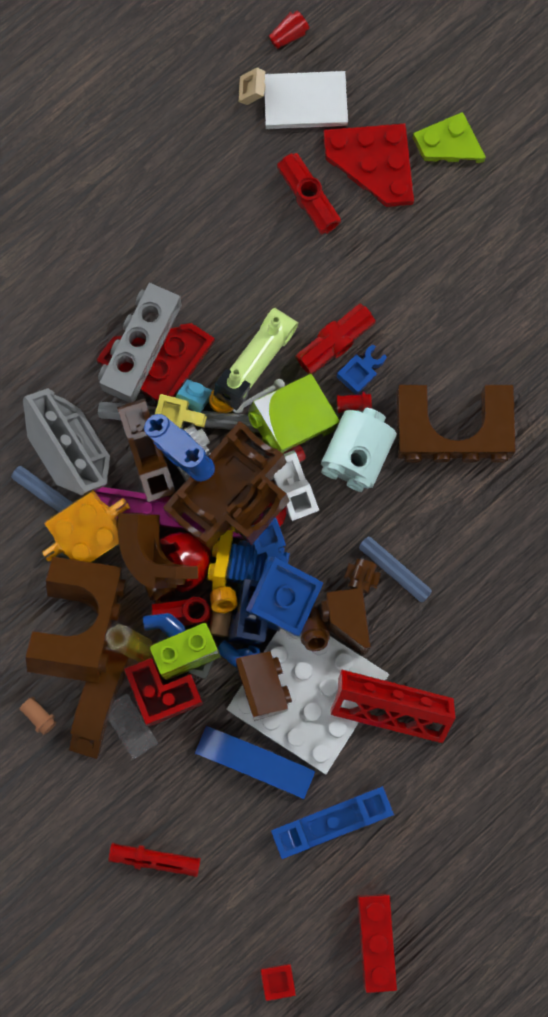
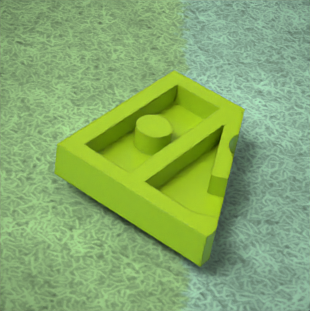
[412,112,486,163]

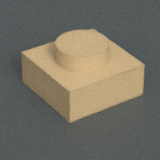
[238,68,266,105]

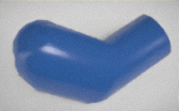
[143,613,185,638]
[217,640,261,668]

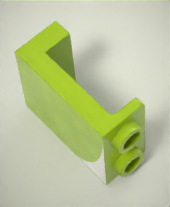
[248,374,340,453]
[150,623,221,680]

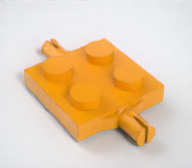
[42,490,130,562]

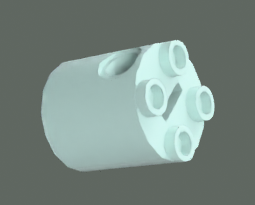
[321,408,397,492]

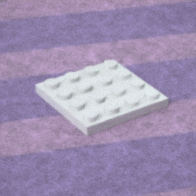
[226,628,389,775]

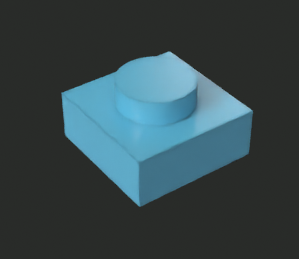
[176,379,213,413]

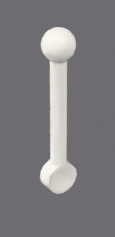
[233,379,285,414]

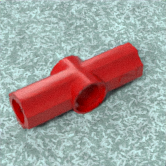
[277,153,341,234]
[295,303,376,375]

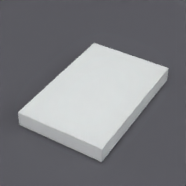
[264,71,348,129]

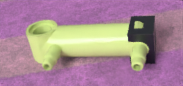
[213,308,299,411]

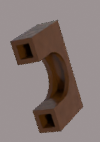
[396,385,516,463]
[25,557,126,683]

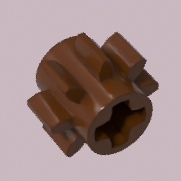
[344,559,381,593]

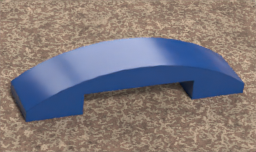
[195,726,315,799]
[271,786,394,859]

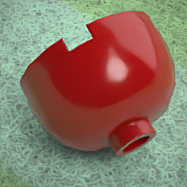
[160,532,211,592]

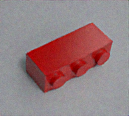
[357,894,397,993]

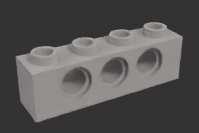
[98,283,182,403]

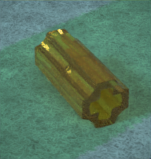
[105,623,153,663]

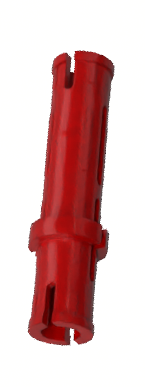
[108,842,201,877]

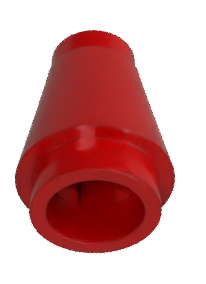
[268,10,310,49]

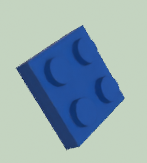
[246,557,323,637]

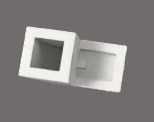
[274,450,319,521]

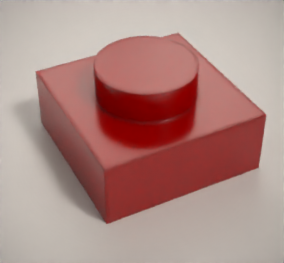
[261,963,296,1001]

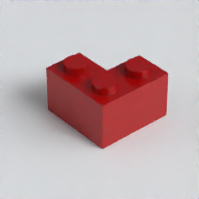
[124,658,203,727]

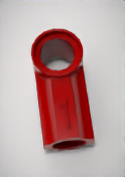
[152,597,211,630]

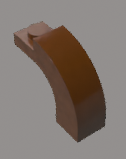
[117,399,176,502]
[118,513,198,589]
[69,649,129,759]

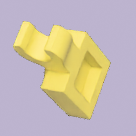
[155,394,207,428]

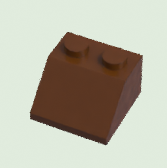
[320,588,371,654]
[235,651,292,721]

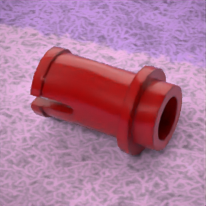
[337,391,372,413]

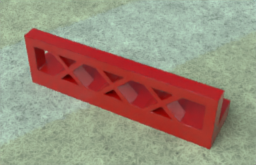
[330,670,456,743]

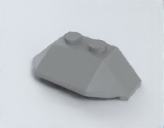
[23,388,110,495]

